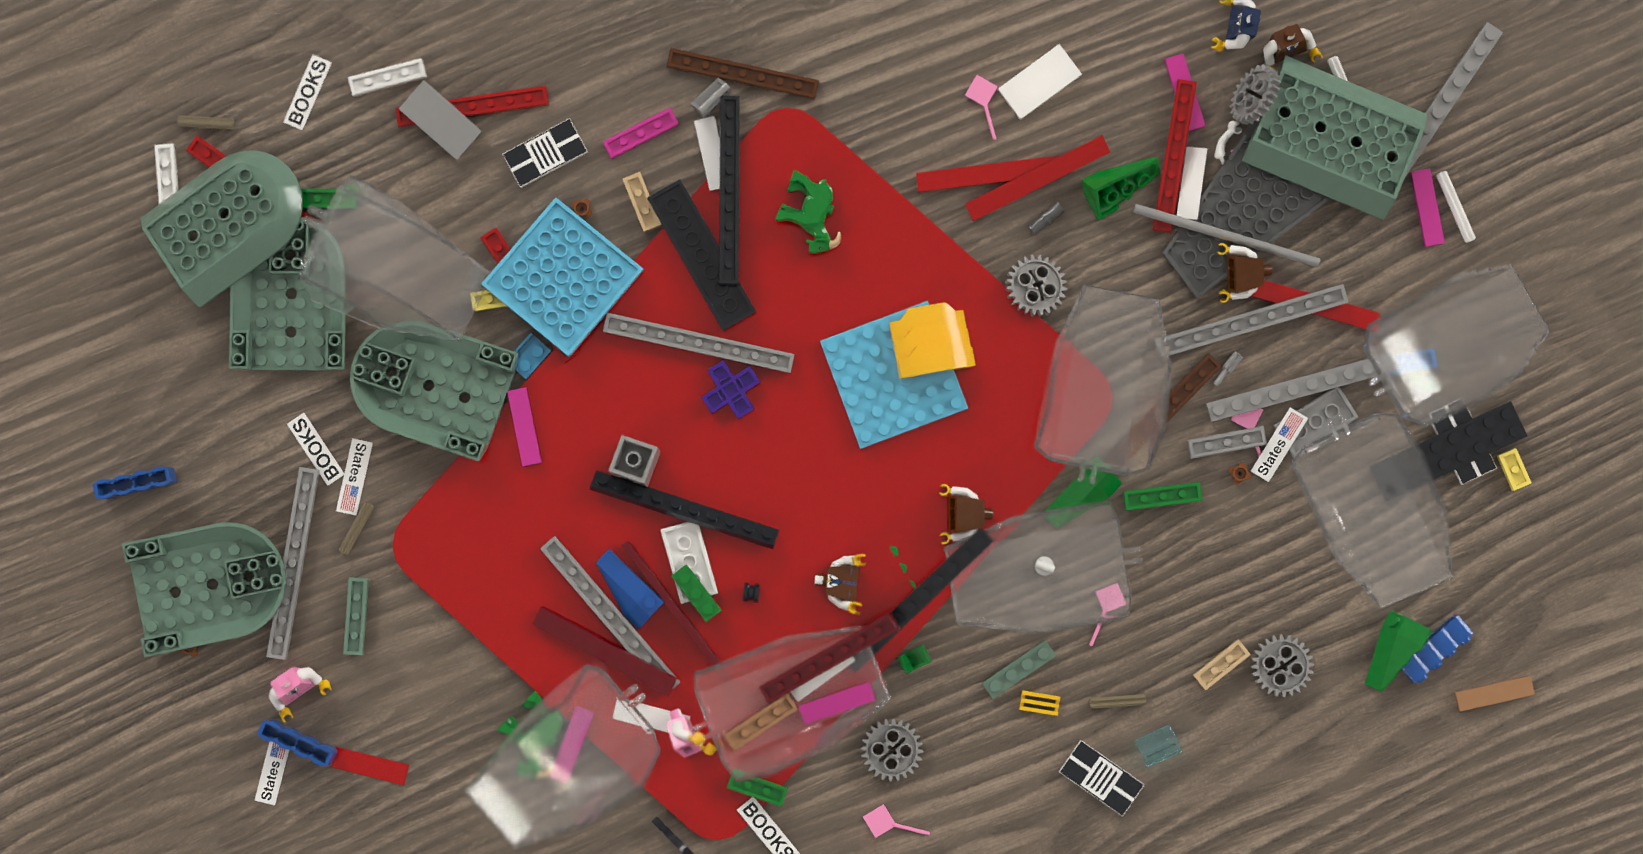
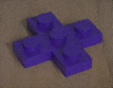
[701,361,760,419]

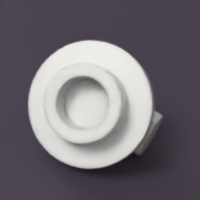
[1034,556,1055,576]

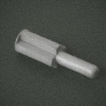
[1213,351,1243,386]

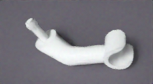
[1215,120,1242,165]

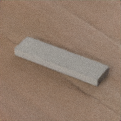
[1187,426,1267,459]

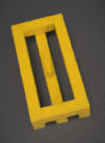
[1019,690,1061,716]

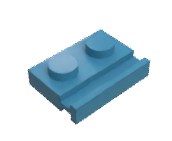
[514,333,552,380]

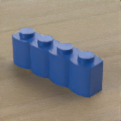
[93,467,177,499]
[1401,615,1473,683]
[257,719,338,766]

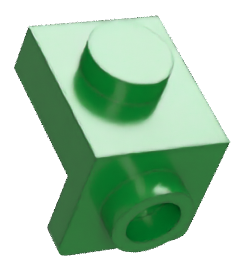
[898,644,932,674]

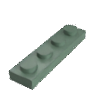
[343,577,369,655]
[982,640,1056,699]

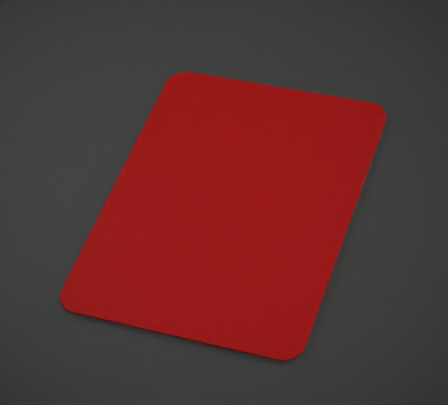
[392,108,1113,840]

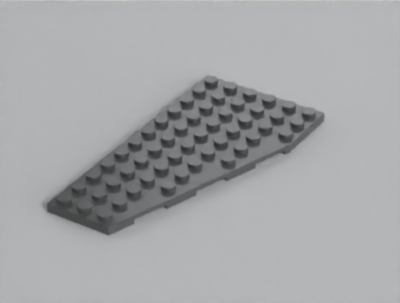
[1162,108,1361,299]

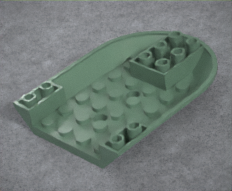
[141,151,303,308]
[229,217,346,371]
[350,320,518,462]
[122,522,286,657]

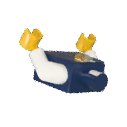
[1211,0,1261,52]

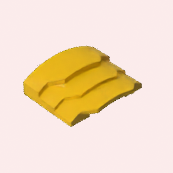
[889,303,976,379]

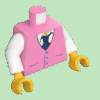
[269,667,332,723]
[667,709,717,758]

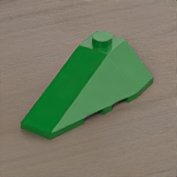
[1082,157,1160,220]
[1042,457,1122,527]
[1365,610,1432,692]

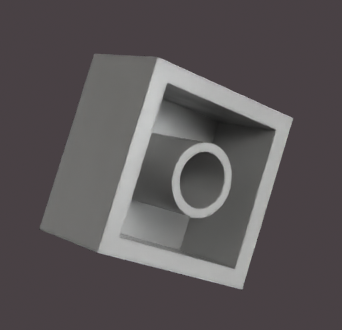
[608,435,661,487]

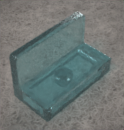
[1135,725,1182,768]

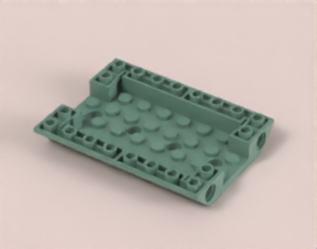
[1242,55,1427,220]

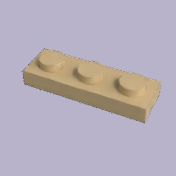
[623,172,662,232]
[1193,639,1251,691]

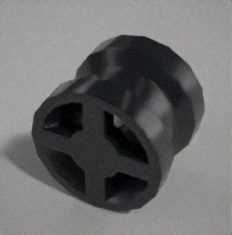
[743,582,760,603]

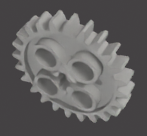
[1230,64,1281,125]
[1005,255,1067,317]
[1250,634,1314,697]
[861,718,923,781]

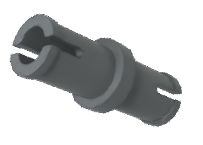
[1028,202,1065,236]

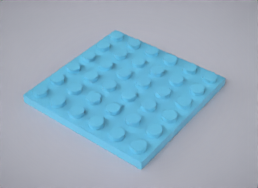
[481,197,644,357]
[820,301,968,449]

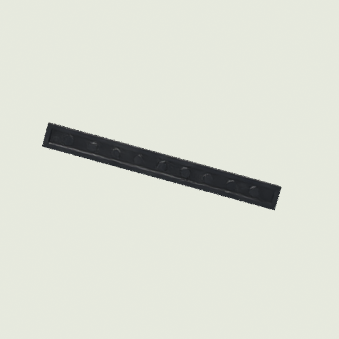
[718,95,740,285]
[590,470,779,549]
[850,527,994,672]

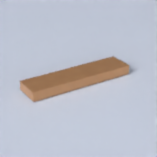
[1454,675,1535,711]
[722,693,798,752]

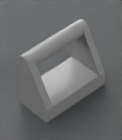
[691,78,731,118]

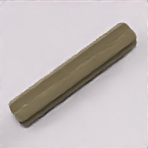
[177,115,235,130]
[339,502,374,555]
[1089,694,1146,709]

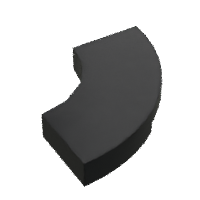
[652,817,694,854]

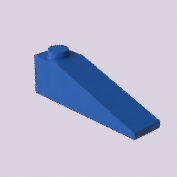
[596,549,664,629]

